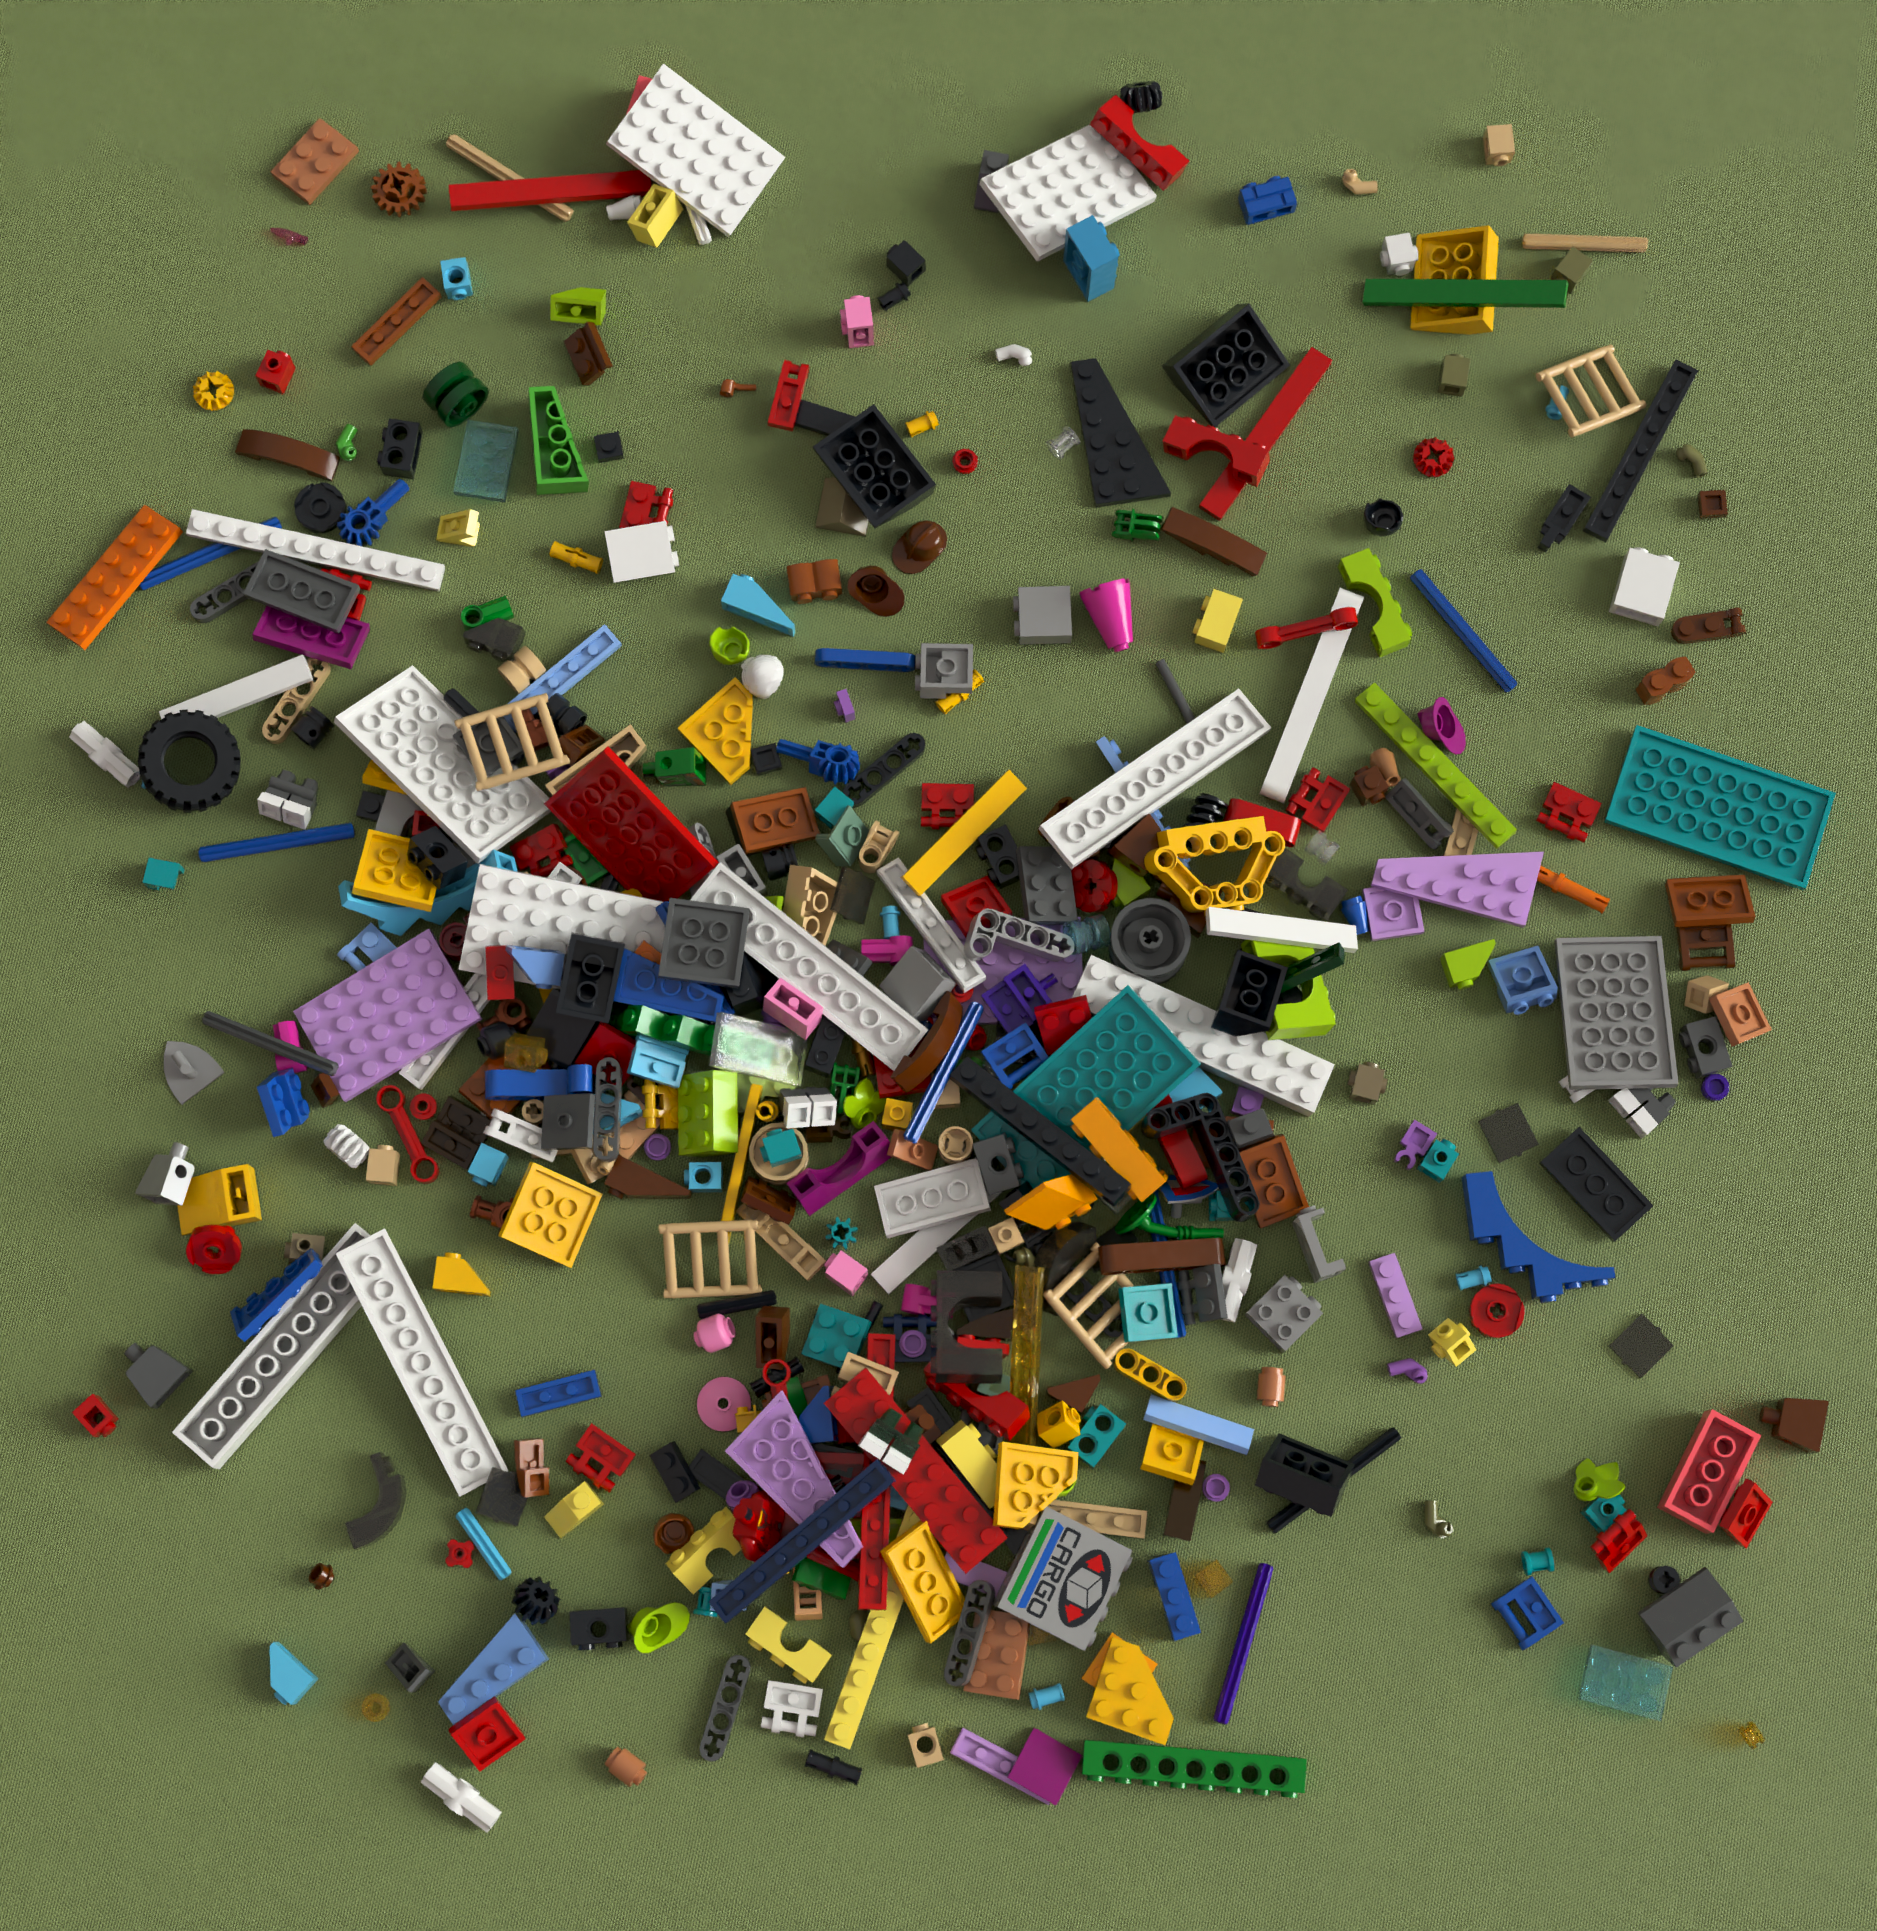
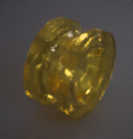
[1738,1721,1765,1750]

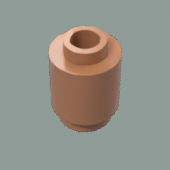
[1257,1367,1285,1407]
[605,1747,647,1787]

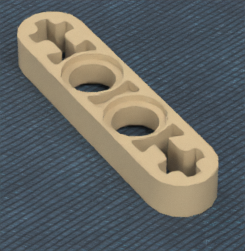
[262,657,331,744]

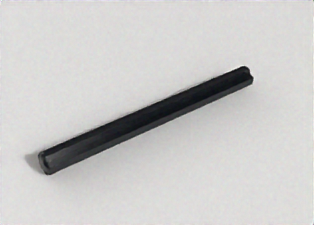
[1266,1427,1401,1534]

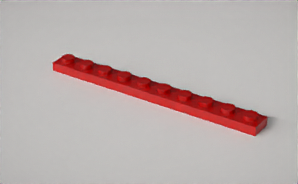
[858,1333,895,1611]

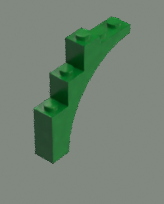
[608,1005,774,1070]

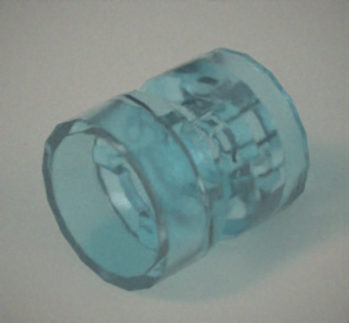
[1063,914,1111,955]

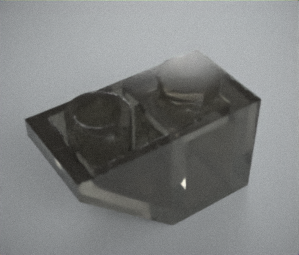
[463,618,526,662]

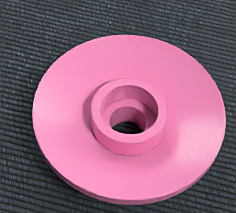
[697,1377,751,1432]

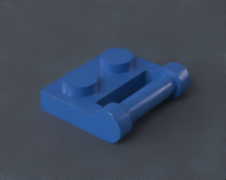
[981,1022,1049,1090]
[1491,1576,1564,1651]

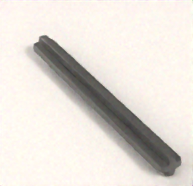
[202,1011,339,1076]

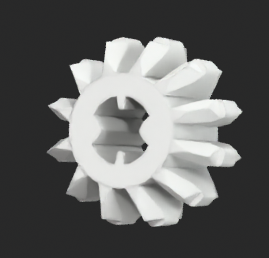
[323,1124,369,1168]

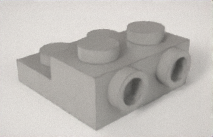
[915,643,973,699]

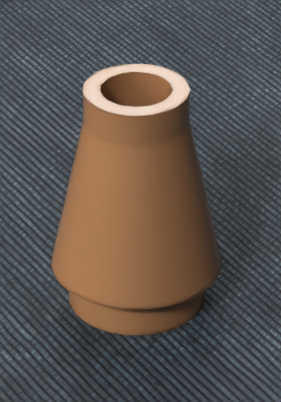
[1370,748,1400,787]

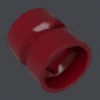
[439,922,467,963]

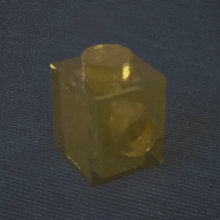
[504,1033,548,1073]

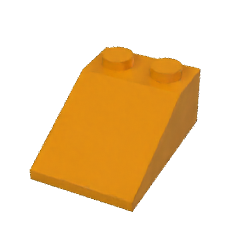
[1004,1174,1098,1230]

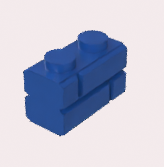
[1238,176,1297,225]

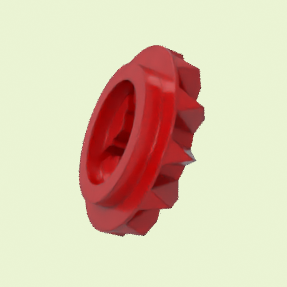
[1413,437,1455,477]

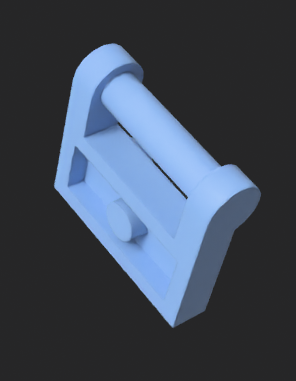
[337,923,397,972]

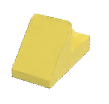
[436,509,480,547]

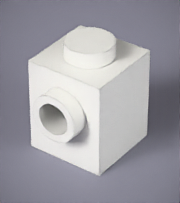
[1380,233,1418,276]

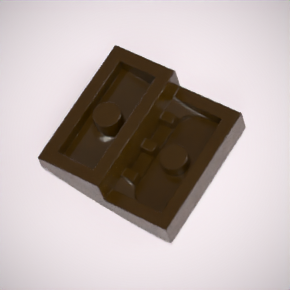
[421,1095,491,1170]

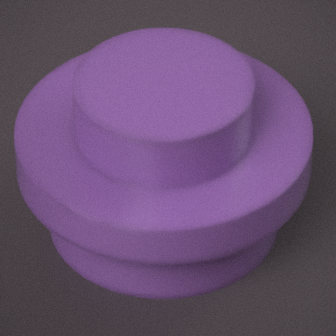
[644,1134,671,1161]
[899,1330,926,1357]
[1202,1474,1230,1502]

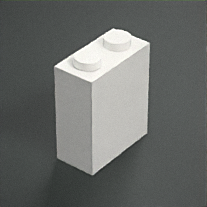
[605,521,679,583]
[1609,547,1680,626]

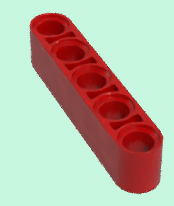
[1146,1094,1208,1189]

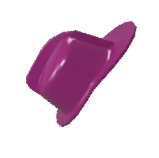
[1417,697,1466,755]

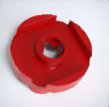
[1071,860,1118,913]
[186,1225,242,1274]
[1469,1284,1525,1339]

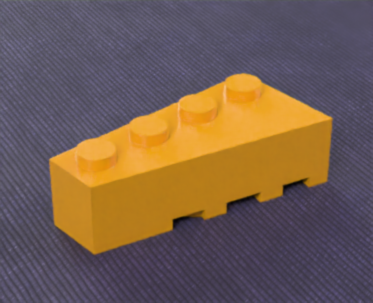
[1071,1097,1168,1202]

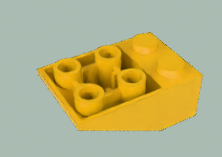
[177,1164,262,1236]

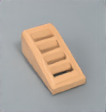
[793,1566,823,1621]

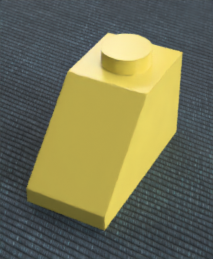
[544,1481,604,1539]

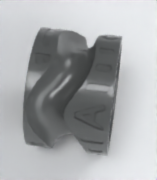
[1108,898,1191,985]

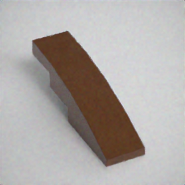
[1160,507,1267,577]

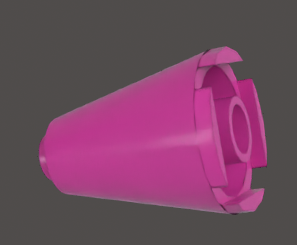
[1079,578,1133,652]

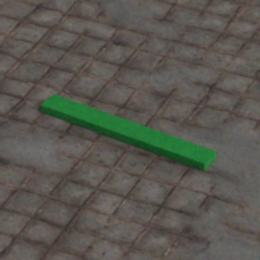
[1363,279,1568,308]

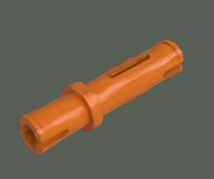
[1537,866,1610,914]

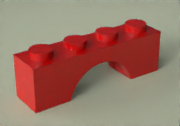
[1090,95,1190,191]
[1162,415,1270,487]
[923,1346,1030,1441]

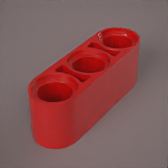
[1223,798,1302,847]

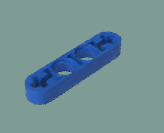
[814,648,916,672]

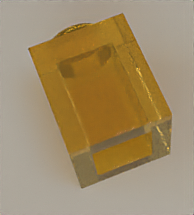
[1192,1559,1233,1599]

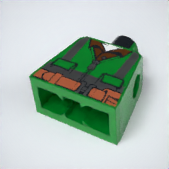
[643,747,706,786]

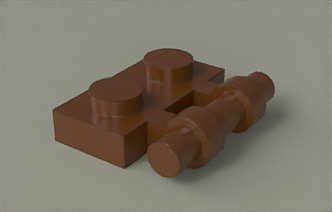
[741,1176,797,1225]

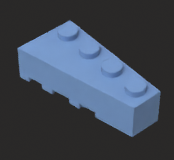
[438,1613,549,1725]

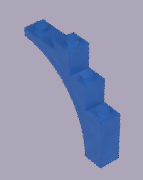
[1462,1171,1616,1303]

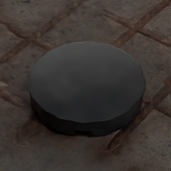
[294,482,346,533]

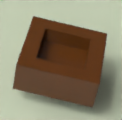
[1698,490,1728,519]
[310,1073,340,1108]

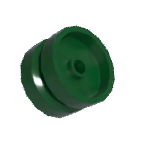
[422,361,489,428]

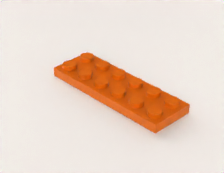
[46,504,183,650]

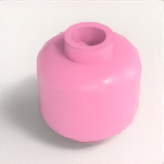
[694,1313,736,1353]

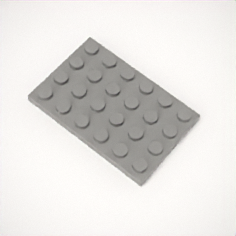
[1555,936,1678,1090]

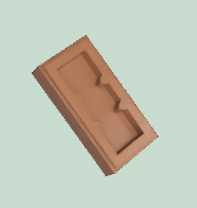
[887,1129,938,1171]

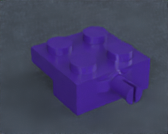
[981,964,1058,1034]

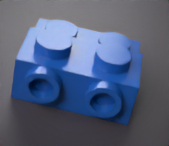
[257,1067,309,1137]

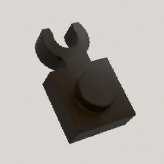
[804,1117,851,1143]

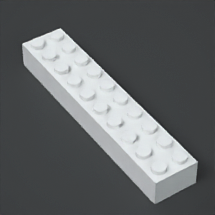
[1071,955,1335,1117]
[172,1223,371,1469]

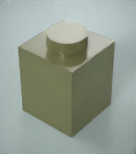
[1551,247,1593,293]
[1437,354,1470,396]

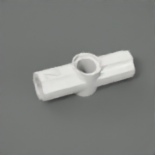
[69,721,140,788]
[1221,1238,1257,1323]
[421,1762,502,1832]

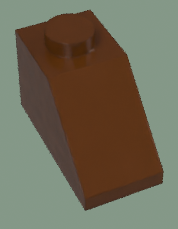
[755,1306,790,1370]

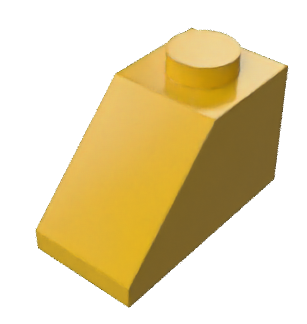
[433,1252,491,1297]

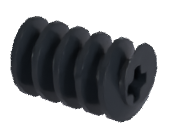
[1183,793,1228,849]

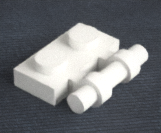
[761,1680,823,1738]

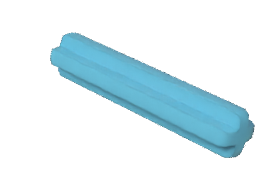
[456,1508,512,1580]

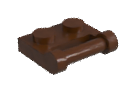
[1676,924,1735,971]

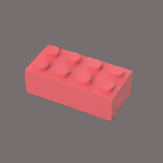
[1657,1409,1761,1534]

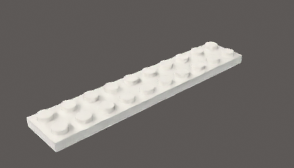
[1039,689,1271,869]
[690,862,929,1071]
[335,1228,509,1497]

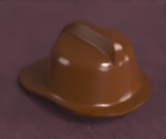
[892,520,947,574]
[847,565,905,617]

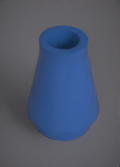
[1341,895,1370,935]

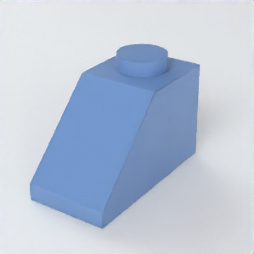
[506,945,565,989]

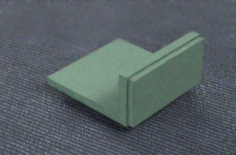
[815,805,869,866]

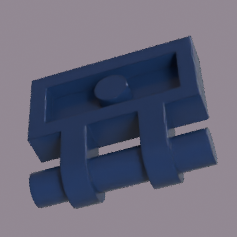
[883,1314,937,1363]

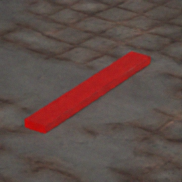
[448,170,652,211]
[1199,347,1333,521]

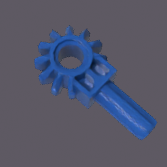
[337,479,409,546]
[776,739,860,785]

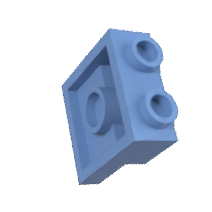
[1488,946,1558,1015]

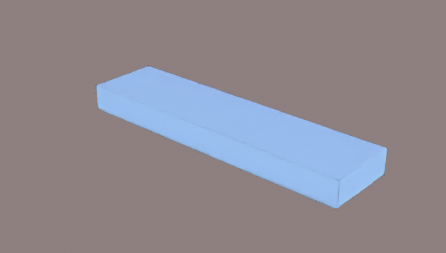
[1143,1394,1254,1455]

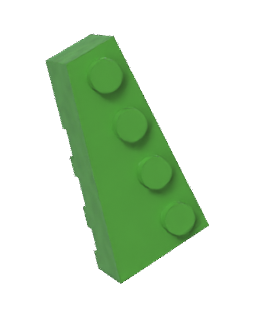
[528,386,589,495]

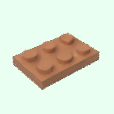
[270,118,359,205]
[964,1608,1030,1700]

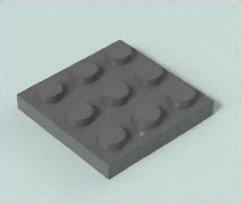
[658,898,750,989]

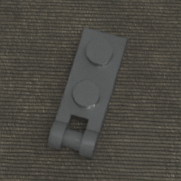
[1385,778,1454,850]

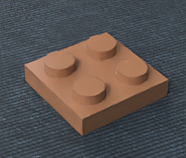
[1709,982,1772,1047]

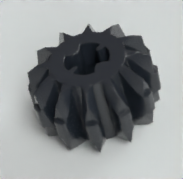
[1120,81,1163,113]
[511,1576,561,1625]

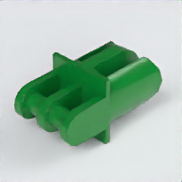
[1112,509,1163,542]
[829,1062,860,1114]

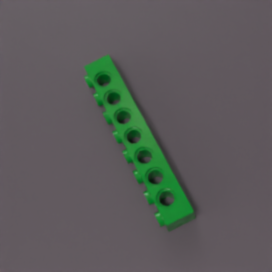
[1081,1739,1307,1798]

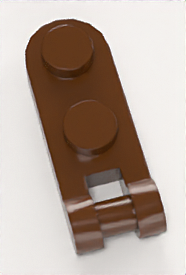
[1671,608,1746,644]

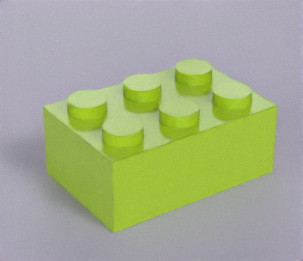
[677,1070,738,1158]

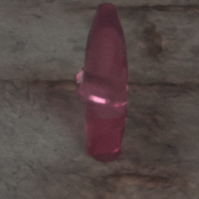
[270,228,308,245]

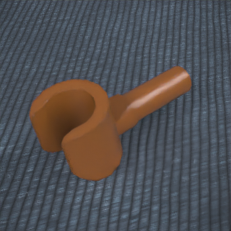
[720,379,756,398]

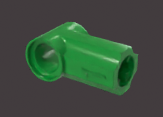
[461,595,514,635]

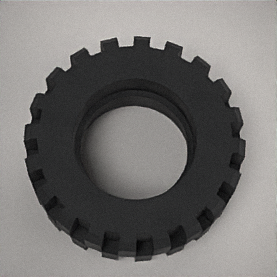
[138,709,240,813]

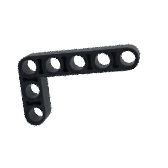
[1140,1093,1260,1222]

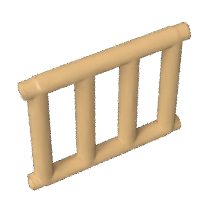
[1536,344,1647,438]
[454,693,570,791]
[658,1220,762,1299]
[1043,1243,1134,1369]

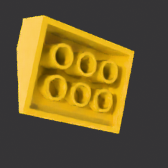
[1410,225,1499,335]

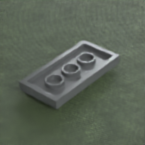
[243,549,361,634]

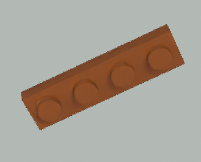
[351,277,442,366]

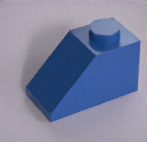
[799,1386,839,1444]

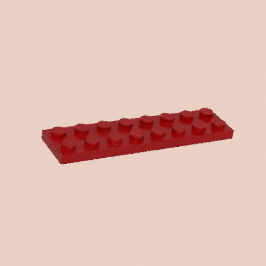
[824,1367,1008,1574]

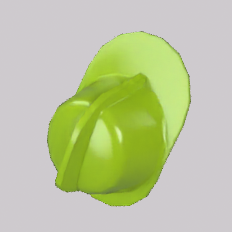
[627,1602,690,1653]

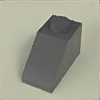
[974,150,1009,213]

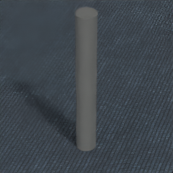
[1155,659,1195,724]

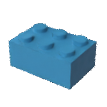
[1063,215,1120,302]

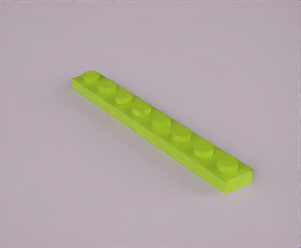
[1355,682,1517,849]

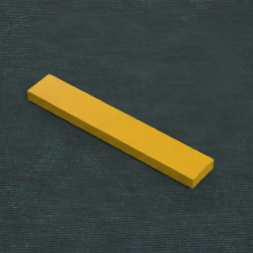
[900,770,1027,896]
[721,1083,763,1244]

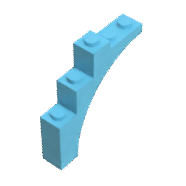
[338,849,518,936]

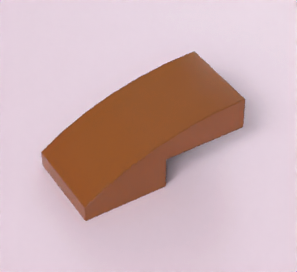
[514,1438,549,1497]

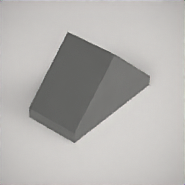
[385,1642,435,1693]

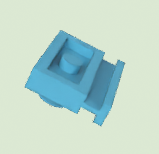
[627,1035,689,1089]

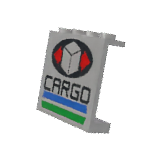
[993,1507,1133,1651]

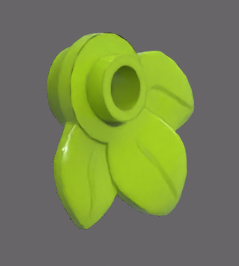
[843,1078,889,1129]
[1573,1458,1625,1501]

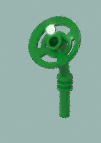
[1115,1194,1224,1240]

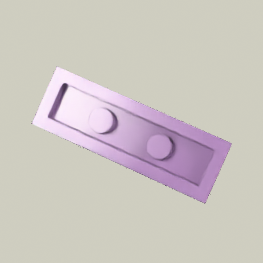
[1368,1253,1422,1338]

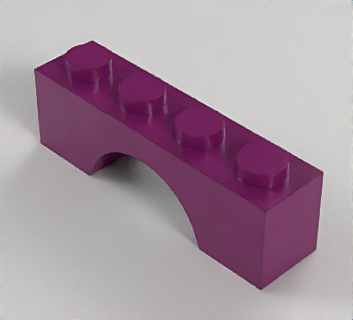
[787,1121,891,1216]

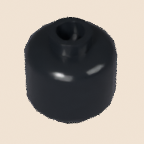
[476,1021,518,1060]

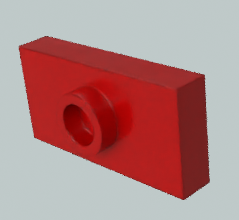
[486,945,515,1000]

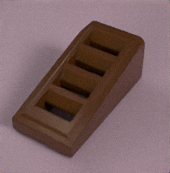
[559,725,605,766]

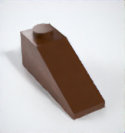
[604,1155,692,1200]

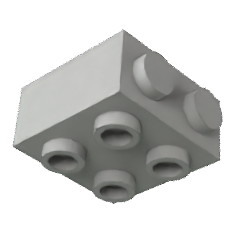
[1013,586,1072,645]
[879,946,957,1022]
[1245,1275,1323,1354]

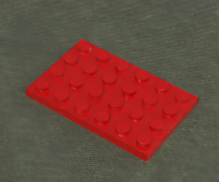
[544,746,719,902]

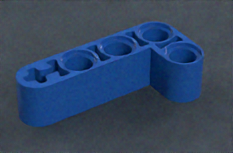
[485,1064,593,1100]

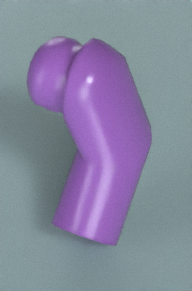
[1387,1358,1427,1384]

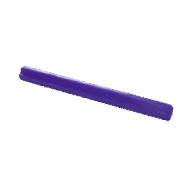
[1213,1563,1273,1725]

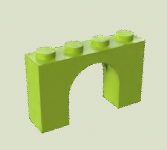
[1241,939,1336,1040]

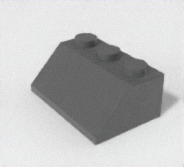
[1638,1567,1744,1668]

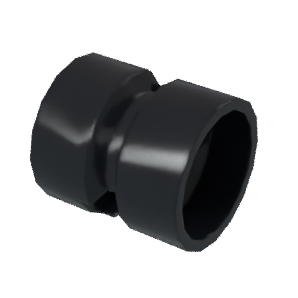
[538,693,587,736]

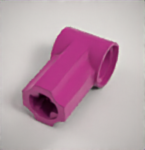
[861,935,913,966]
[273,1021,307,1073]
[900,1284,957,1319]

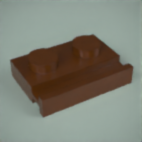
[564,322,613,386]

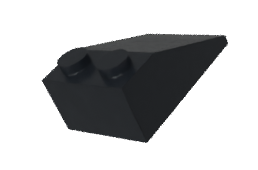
[555,932,625,1023]

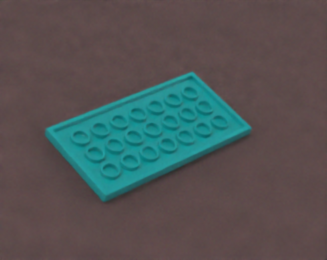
[1604,725,1836,891]
[971,985,1201,1189]

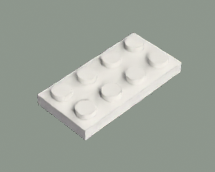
[874,1158,991,1238]

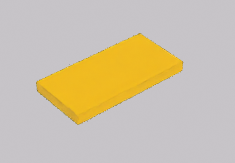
[880,1520,965,1644]

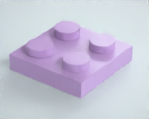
[1362,887,1424,942]

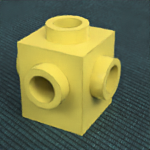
[1428,1318,1476,1367]

